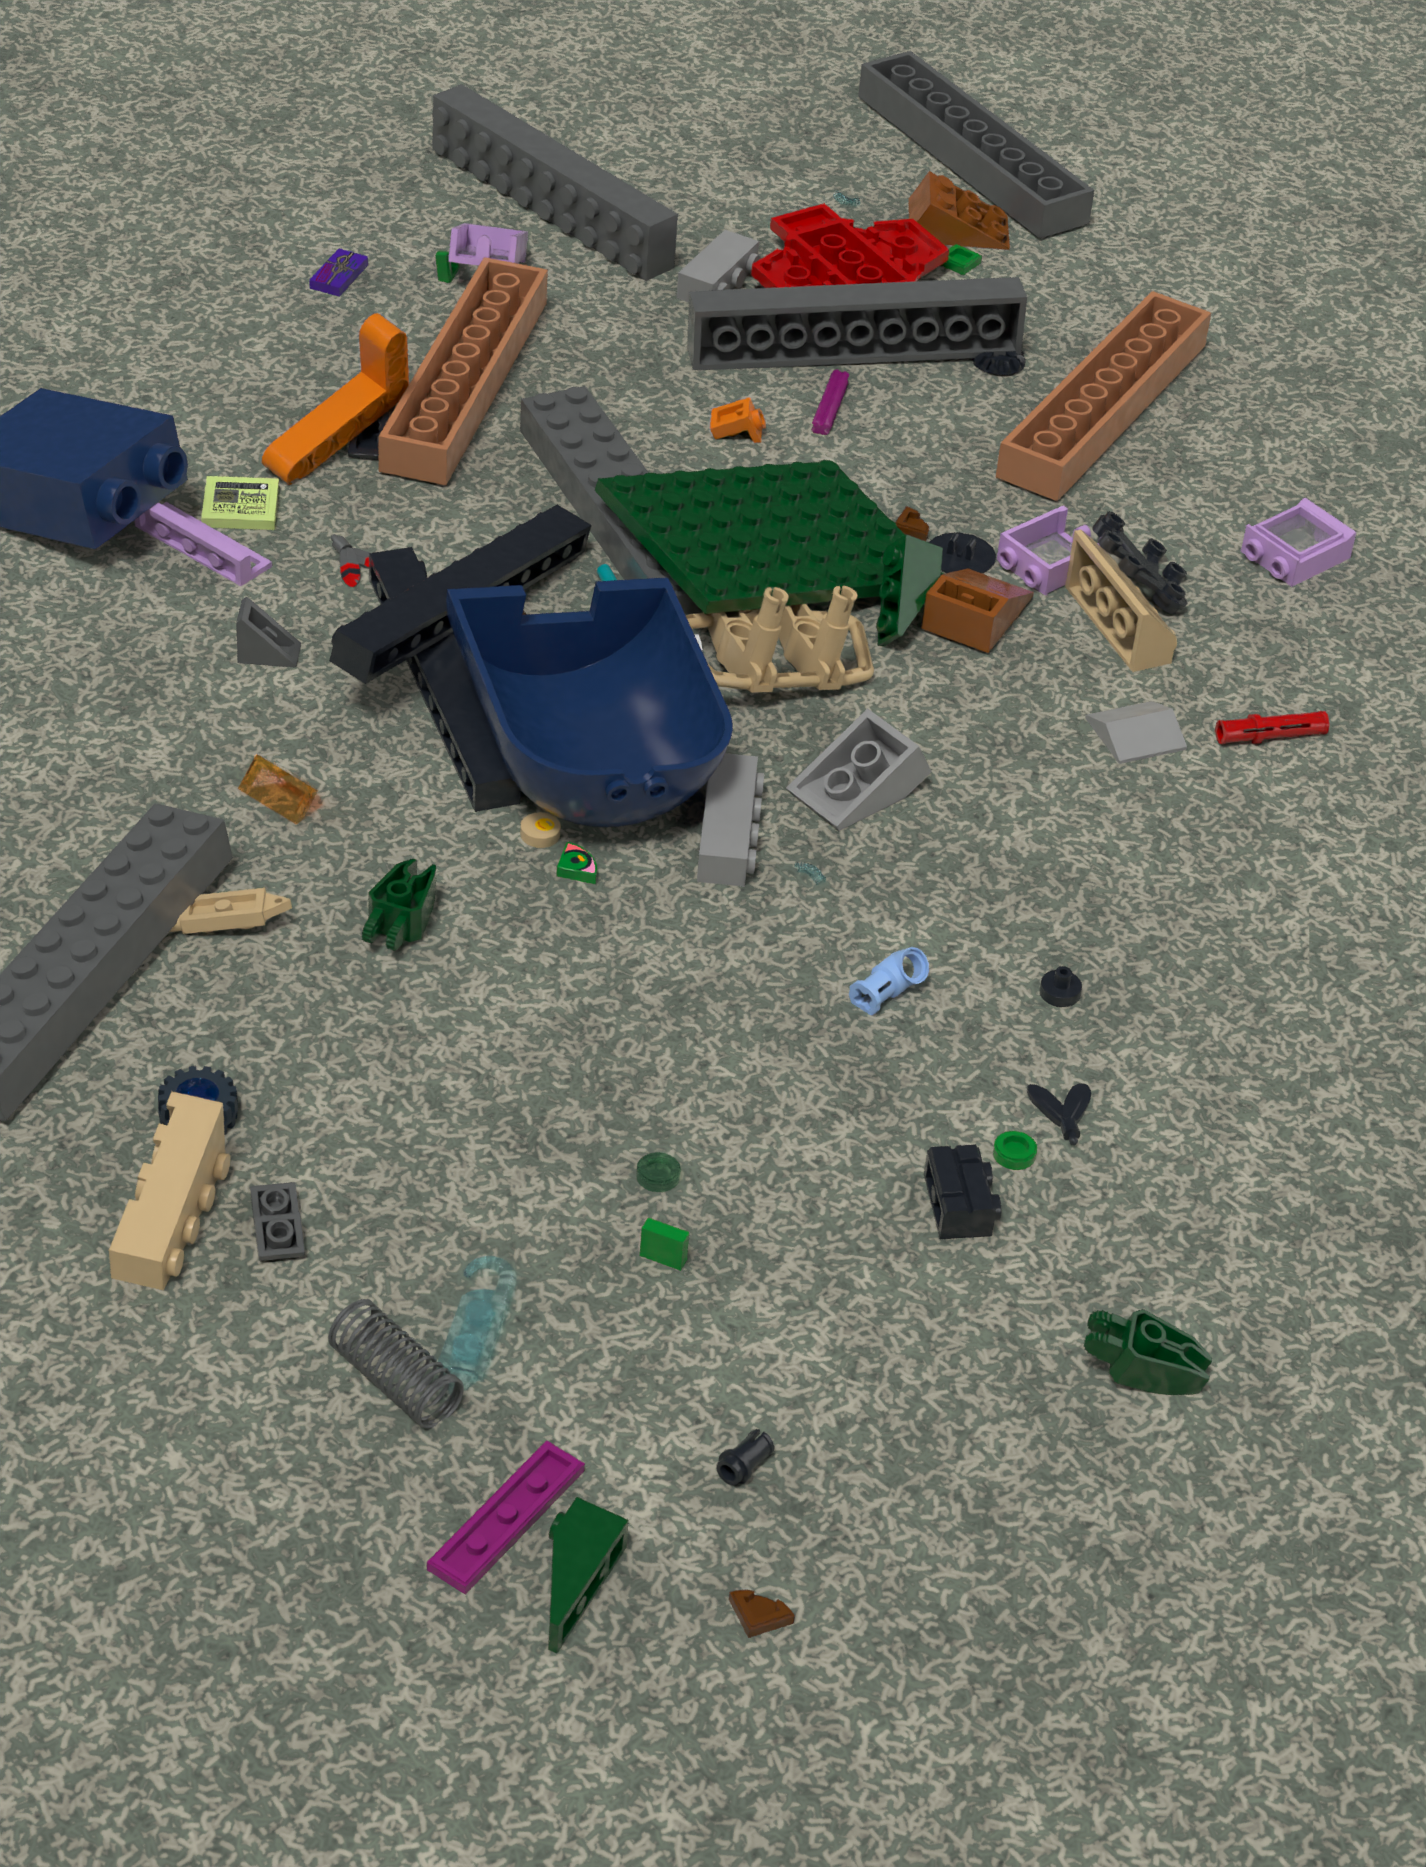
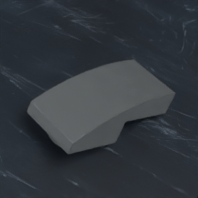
[250,1182,305,1261]

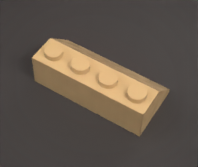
[1065,530,1177,672]

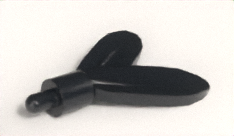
[1027,1083,1092,1145]

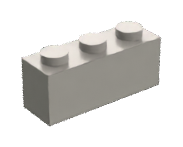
[677,230,761,303]

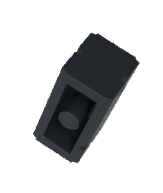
[923,1144,1001,1239]

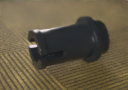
[716,1429,775,1485]

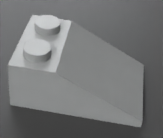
[786,708,932,831]

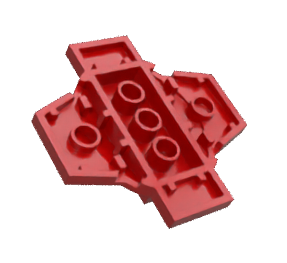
[751,203,949,288]

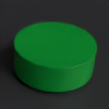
[993,1131,1037,1170]

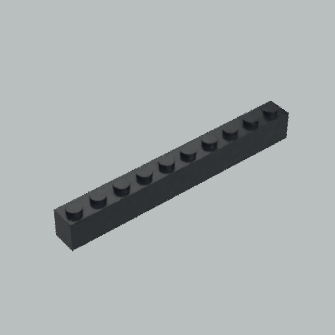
[329,504,592,684]
[369,547,521,812]

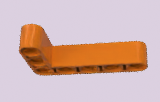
[262,313,409,485]

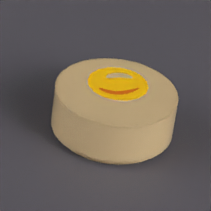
[520,812,561,848]

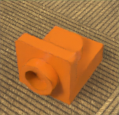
[710,397,766,443]

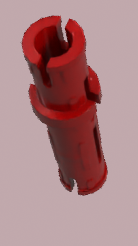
[1215,711,1330,744]

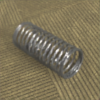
[328,1299,464,1428]

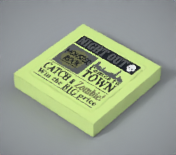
[201,476,279,530]

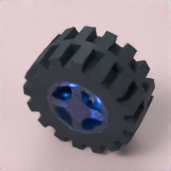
[158,1066,238,1135]

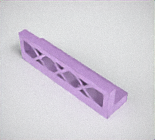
[135,502,272,586]

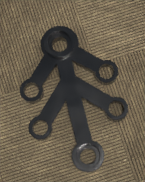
[1092,511,1187,614]

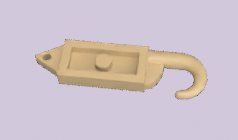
[169,888,292,934]

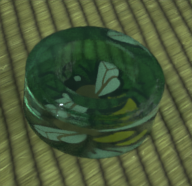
[636,1152,681,1192]

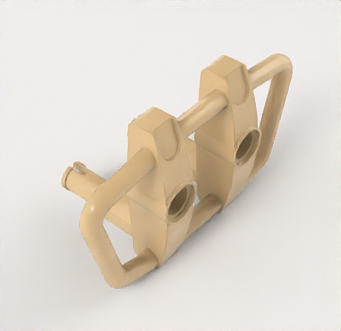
[686,586,874,692]

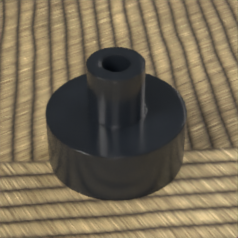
[1039,966,1082,1007]

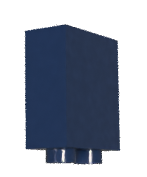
[0,388,188,549]

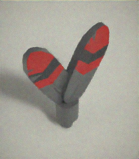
[331,534,370,587]

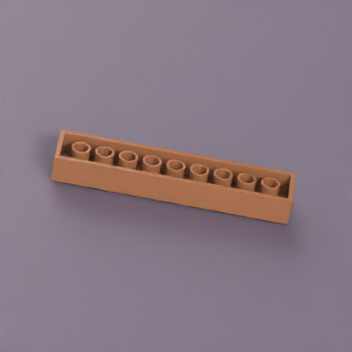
[379,257,548,485]
[996,291,1211,501]

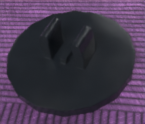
[928,532,996,573]

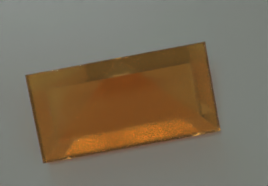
[238,754,319,824]

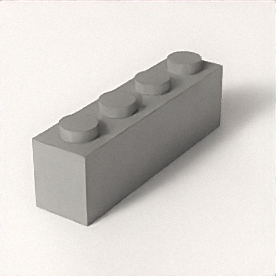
[697,753,764,887]

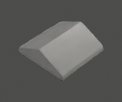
[1085,701,1187,764]

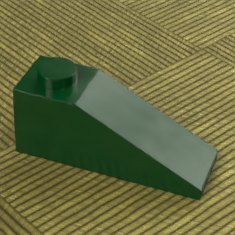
[548,1497,629,1654]

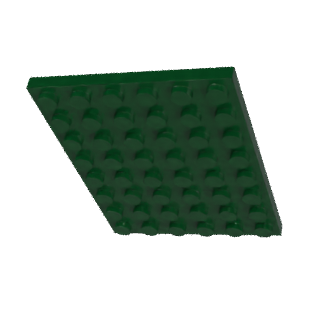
[594,460,943,614]

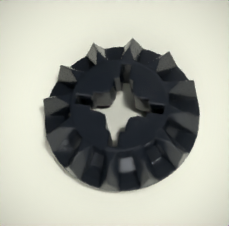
[972,351,1026,375]

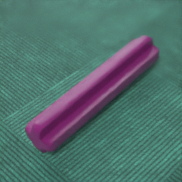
[811,369,849,435]

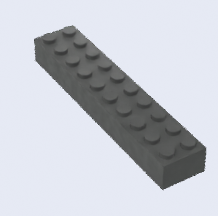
[858,51,1095,238]
[432,84,678,281]
[687,277,1027,370]
[520,386,704,615]
[0,803,233,1121]

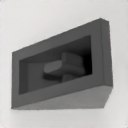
[236,597,301,668]

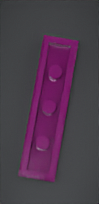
[426,1440,585,1595]

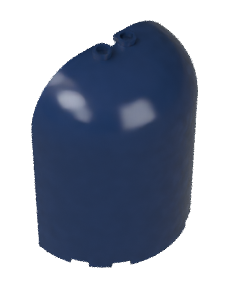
[446,578,733,828]

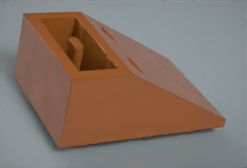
[908,171,1010,250]
[922,569,1034,653]

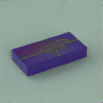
[309,248,368,297]

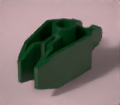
[362,859,436,951]
[1083,1309,1212,1395]

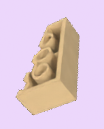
[109,1092,231,1290]

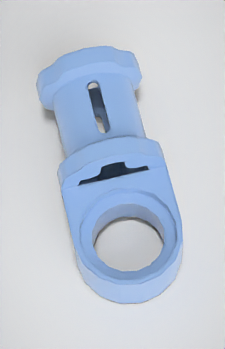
[849,947,929,1015]

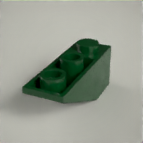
[876,534,943,646]

